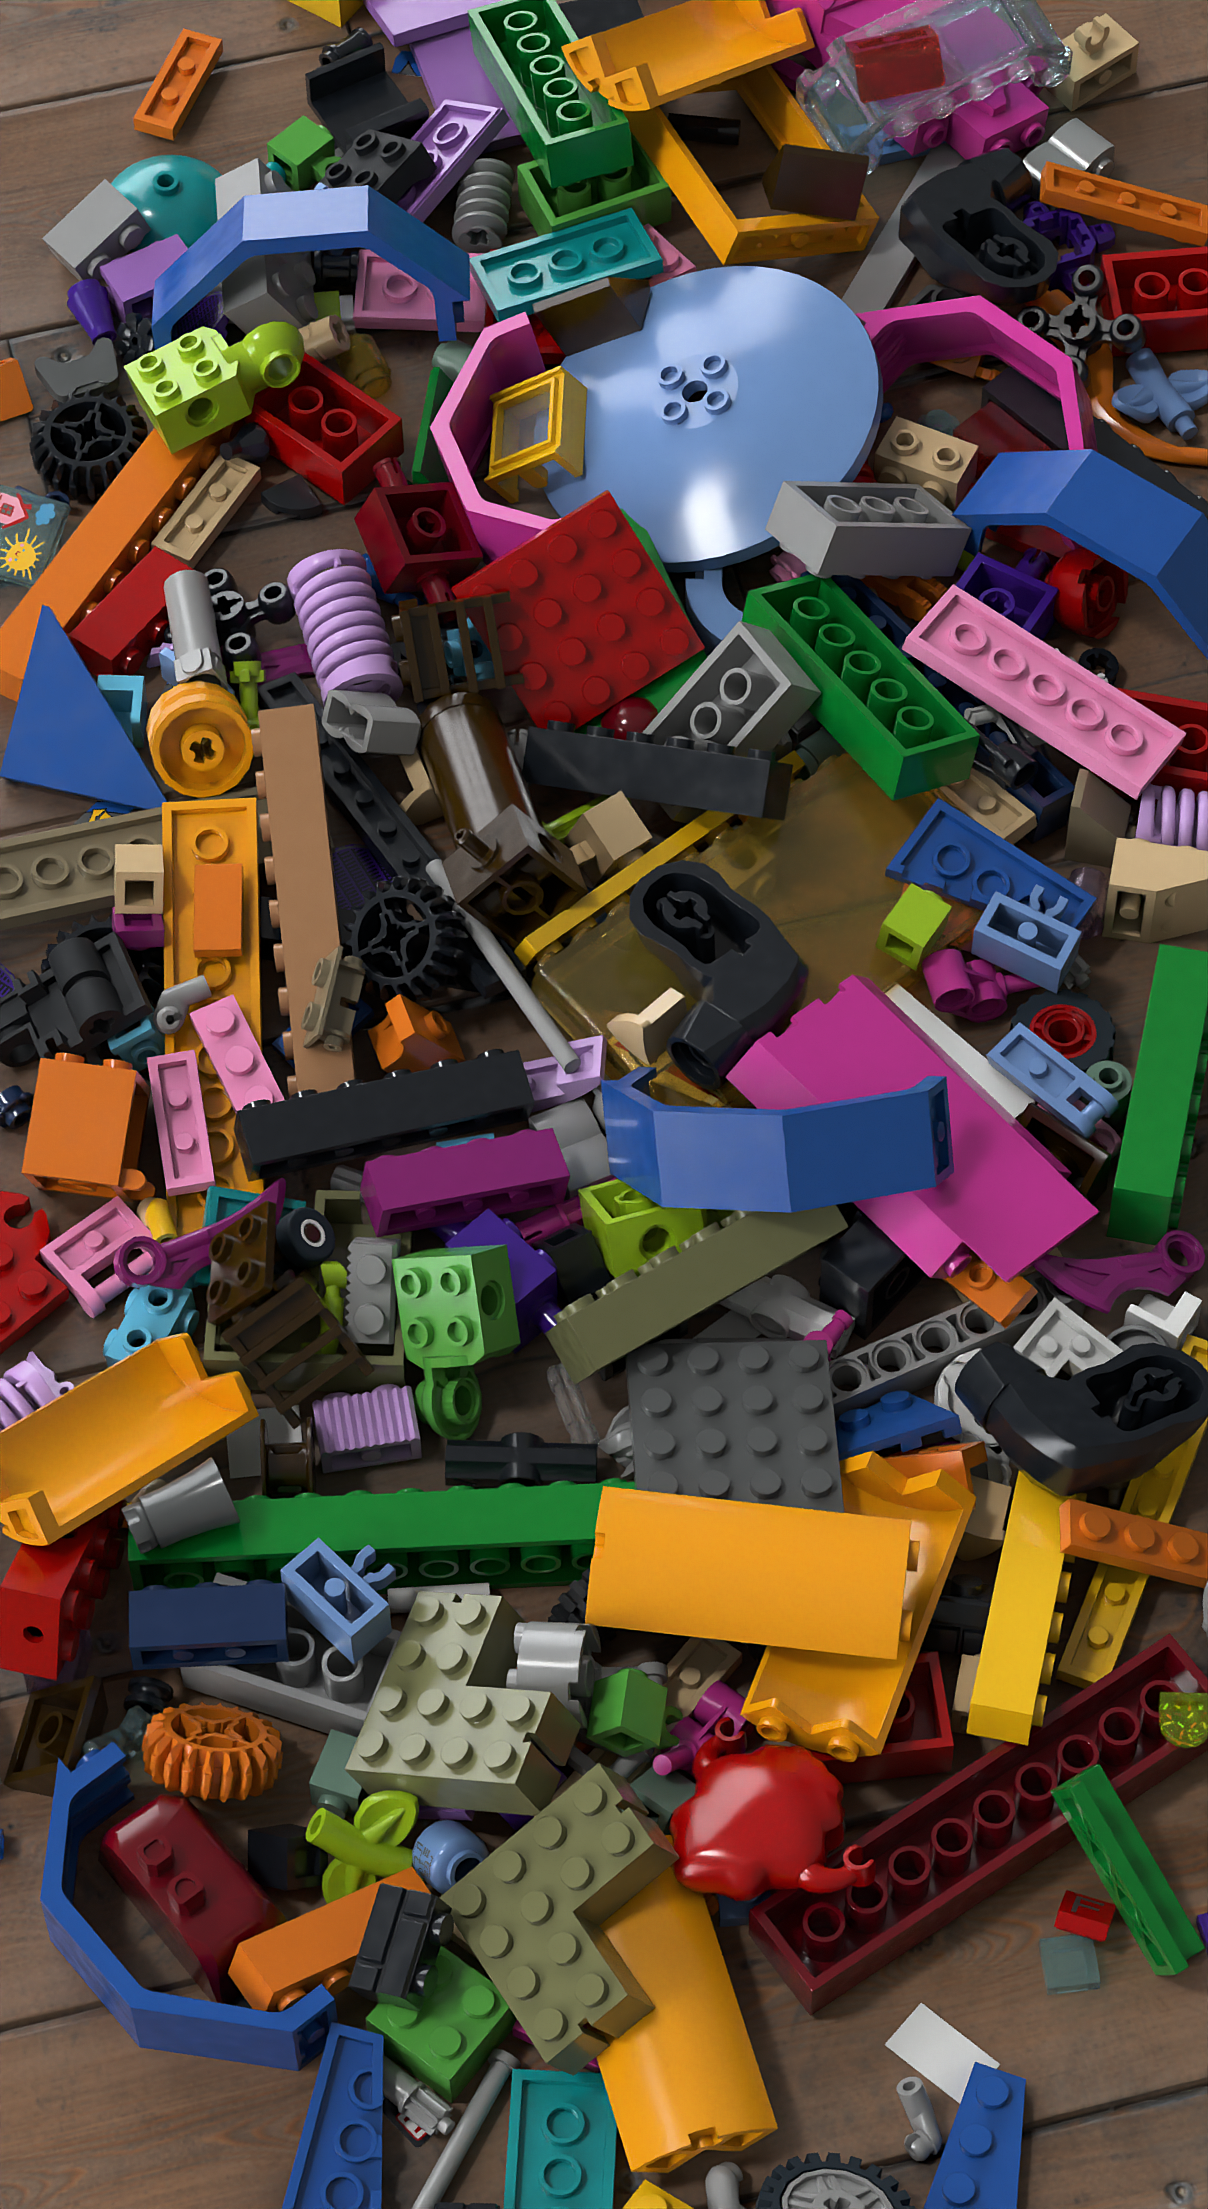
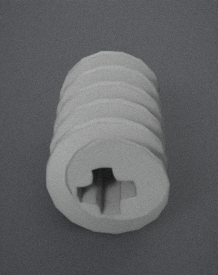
[452,158,514,254]

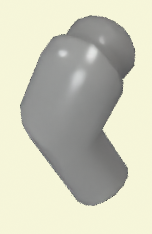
[153,975,212,1034]
[896,2077,943,2161]
[705,2161,746,2209]

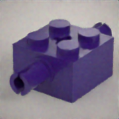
[956,548,1059,641]
[427,1208,562,1354]

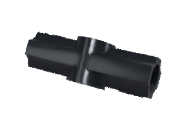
[445,1432,598,1487]

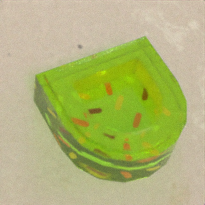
[1159,1692,1208,1748]

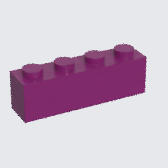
[360,1128,570,1237]

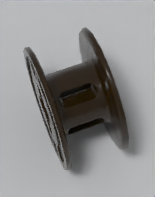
[260,1417,317,1498]

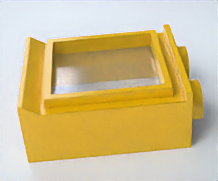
[484,365,587,504]

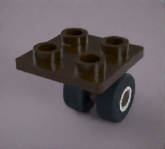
[206,1200,335,1326]

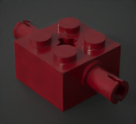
[354,457,484,624]

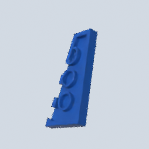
[923,2062,1026,2209]

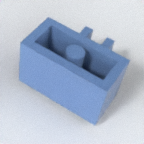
[971,884,1082,994]
[280,1537,396,1664]

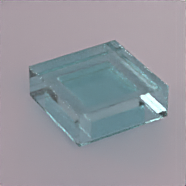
[1039,1935,1101,1995]

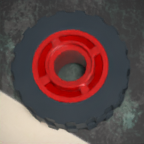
[1010,989,1116,1073]

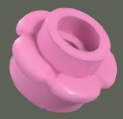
[769,551,807,583]

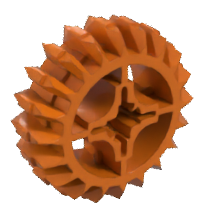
[142,1701,283,1803]

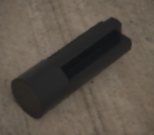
[667,113,741,145]

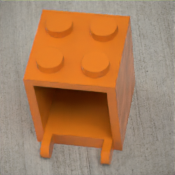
[21,1053,157,1202]

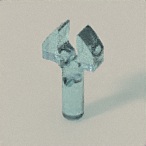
[83,1706,152,1760]

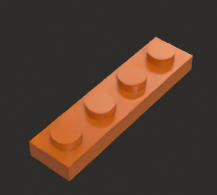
[1040,161,1208,247]
[1059,1498,1208,1588]

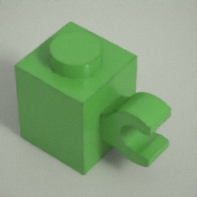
[267,115,341,191]
[586,1668,683,1757]

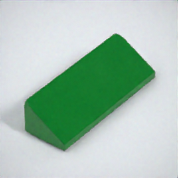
[412,367,454,485]

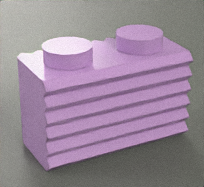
[312,1384,422,1474]

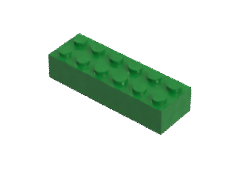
[467,0,634,188]
[742,574,980,801]
[1106,944,1208,1245]

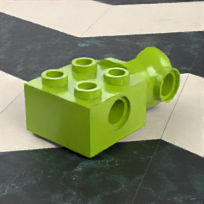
[124,321,305,454]
[578,1179,736,1278]

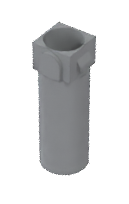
[163,570,229,690]

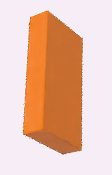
[193,863,244,958]

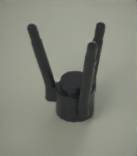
[966,711,1039,790]

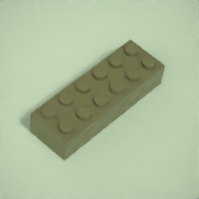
[545,1205,849,1385]

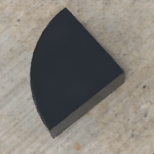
[261,474,322,519]

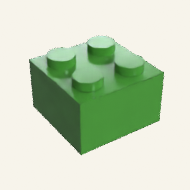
[366,1946,517,2103]

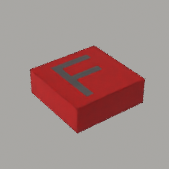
[1054,1890,1116,1942]

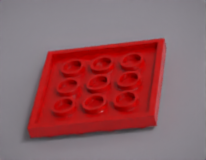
[451,490,705,729]

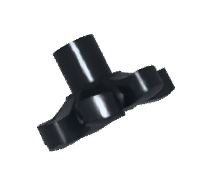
[114,313,155,366]

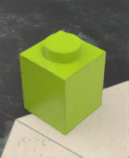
[875,883,952,971]

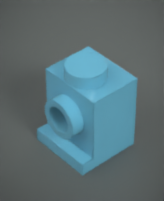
[107,1004,165,1072]

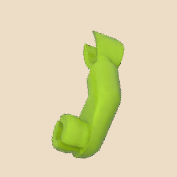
[300,1261,347,1355]

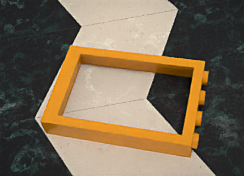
[622,64,880,265]

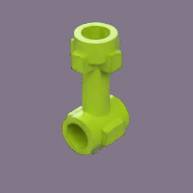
[230,661,266,729]

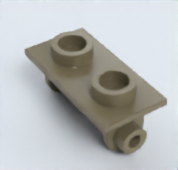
[301,946,366,1052]

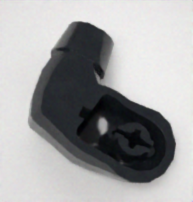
[898,148,1059,306]
[629,860,809,1091]
[954,1341,1208,1497]

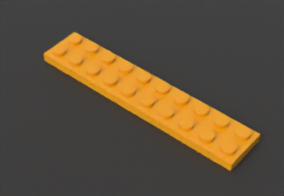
[162,797,265,1237]

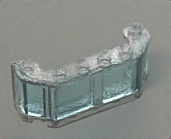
[796,0,1073,175]

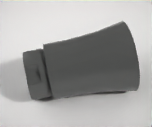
[121,1457,240,1554]

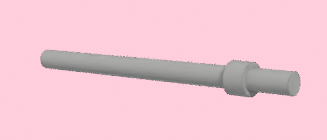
[426,859,581,1073]

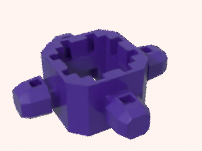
[1023,201,1116,302]

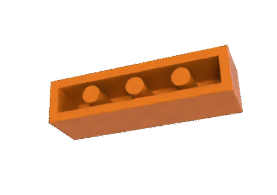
[228,1867,432,2012]

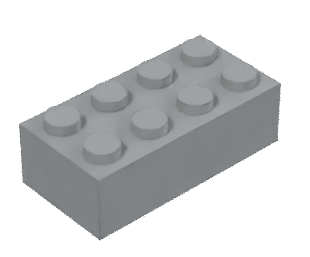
[215,158,318,335]
[765,481,972,579]
[642,621,821,824]
[180,1572,402,1737]

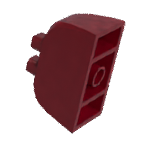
[98,1794,288,2005]

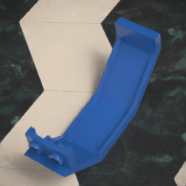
[152,185,470,350]
[952,449,1208,660]
[600,1067,954,1213]
[40,1741,338,2071]

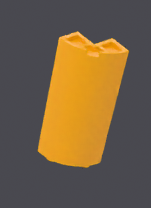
[561,0,815,111]
[0,1333,259,1546]
[740,1450,977,1762]
[585,1486,920,1660]
[586,1835,778,2173]

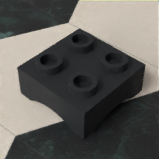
[314,129,437,205]

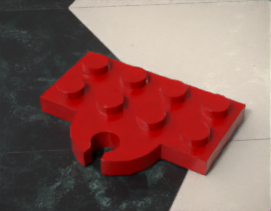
[0,1191,69,1355]

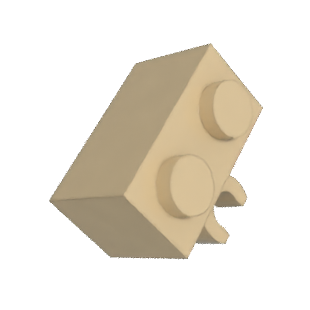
[1041,13,1139,112]
[564,791,652,886]

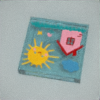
[0,484,71,588]

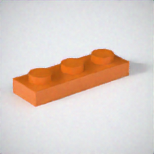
[133,28,223,141]

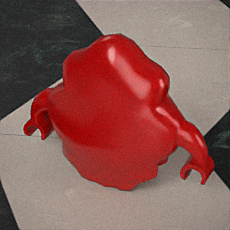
[669,1717,876,1901]

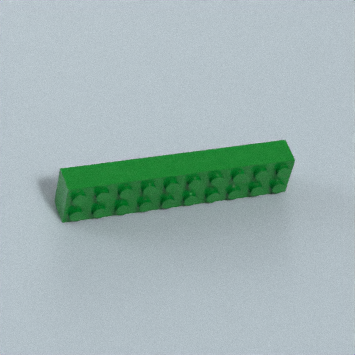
[128,1478,635,1594]

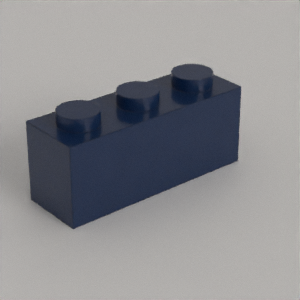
[129,1579,289,1670]

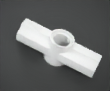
[718,1274,855,1359]

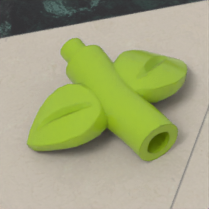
[306,1790,423,1904]

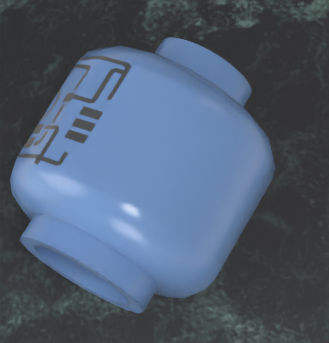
[412,1820,490,1895]

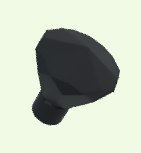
[220,422,270,464]

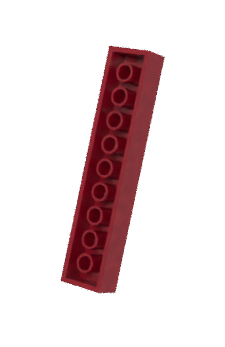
[749,1633,1208,2016]

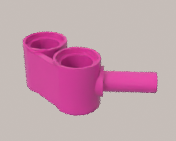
[921,949,1041,1023]
[653,1680,756,1779]

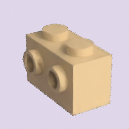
[873,416,979,512]

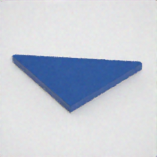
[0,605,168,810]

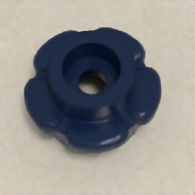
[0,1085,34,1129]

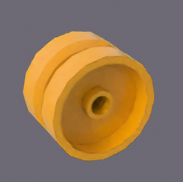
[146,681,254,798]

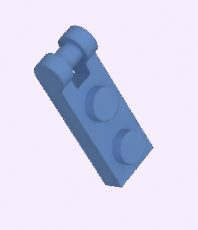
[986,1022,1120,1139]

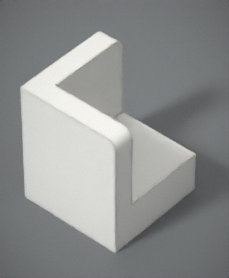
[1124,1292,1202,1350]

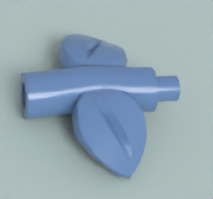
[1111,348,1208,440]

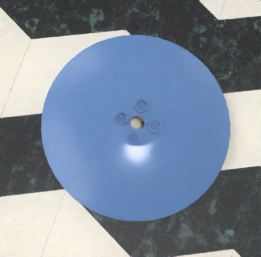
[535,266,883,573]

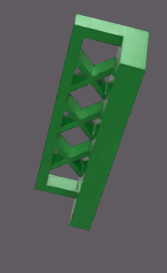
[1050,1764,1205,1975]

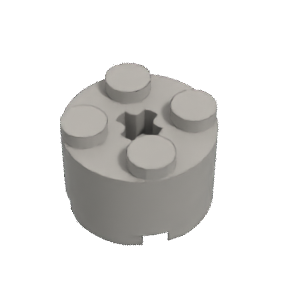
[506,1621,602,1729]

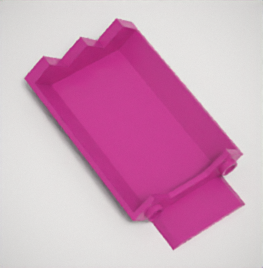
[726,974,1099,1282]

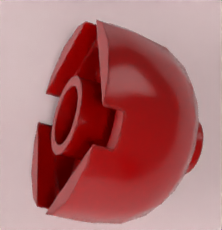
[1044,546,1129,639]

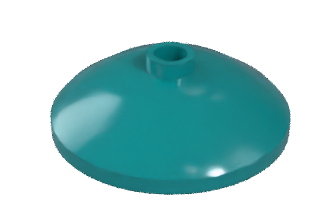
[111,155,222,252]

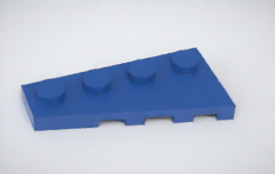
[885,798,1097,930]
[835,1390,962,1462]
[282,2022,384,2209]

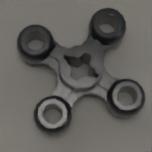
[1016,264,1147,389]
[164,568,296,671]

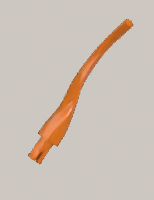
[1024,289,1208,466]

